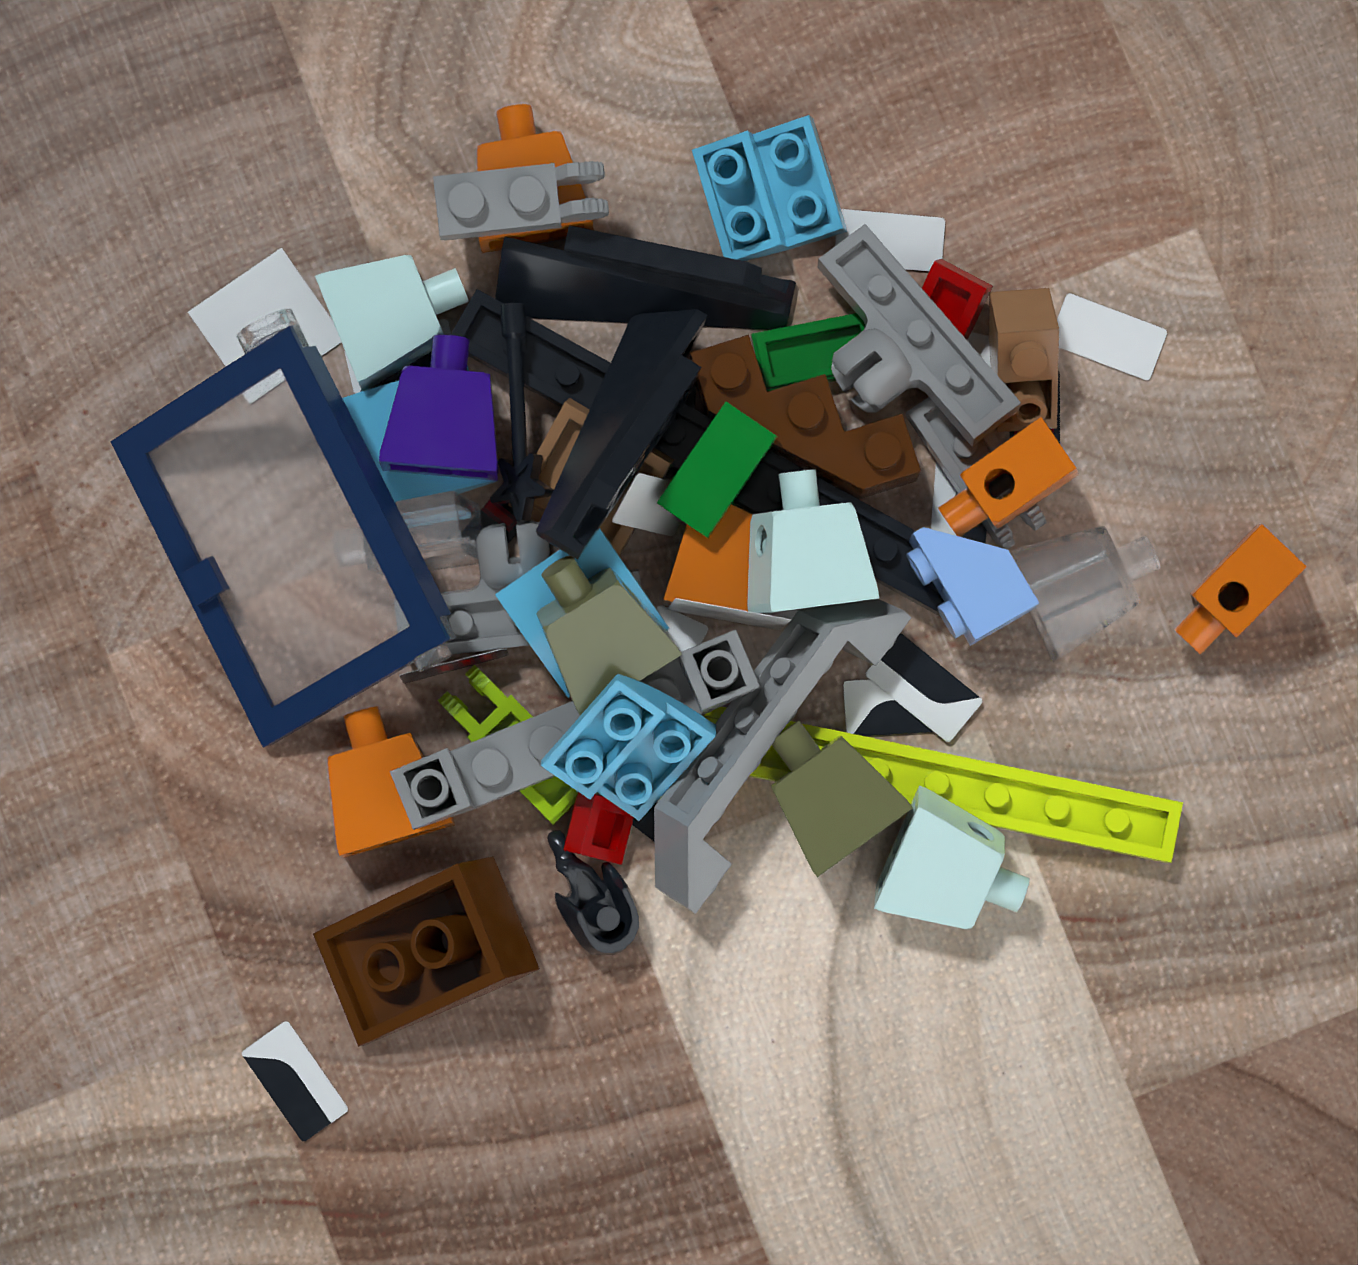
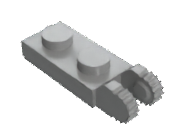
[433,161,609,241]
[905,397,1046,549]

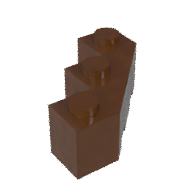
[690,334,921,499]

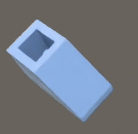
[906,527,1039,646]

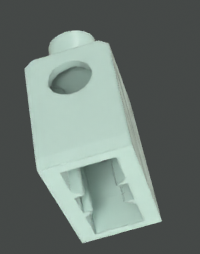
[315,255,469,391]
[747,469,879,613]
[874,785,1030,929]

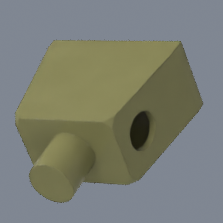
[536,556,682,715]
[771,720,913,877]

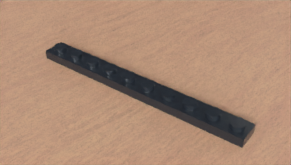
[451,289,945,617]

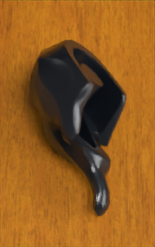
[547,830,639,955]

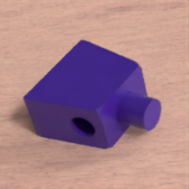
[379,335,499,481]

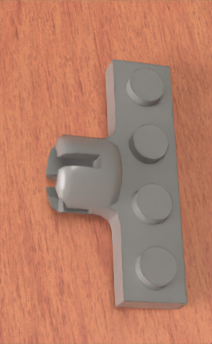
[817,224,1021,446]
[396,521,641,659]

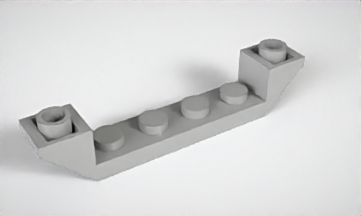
[654,599,911,914]
[390,629,760,830]

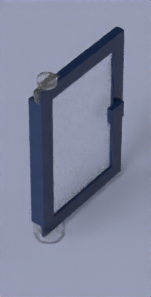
[110,309,456,748]

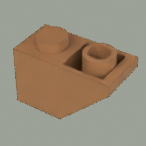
[989,288,1059,432]

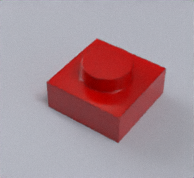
[922,259,993,340]
[563,792,634,865]

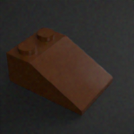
[313,856,540,1047]

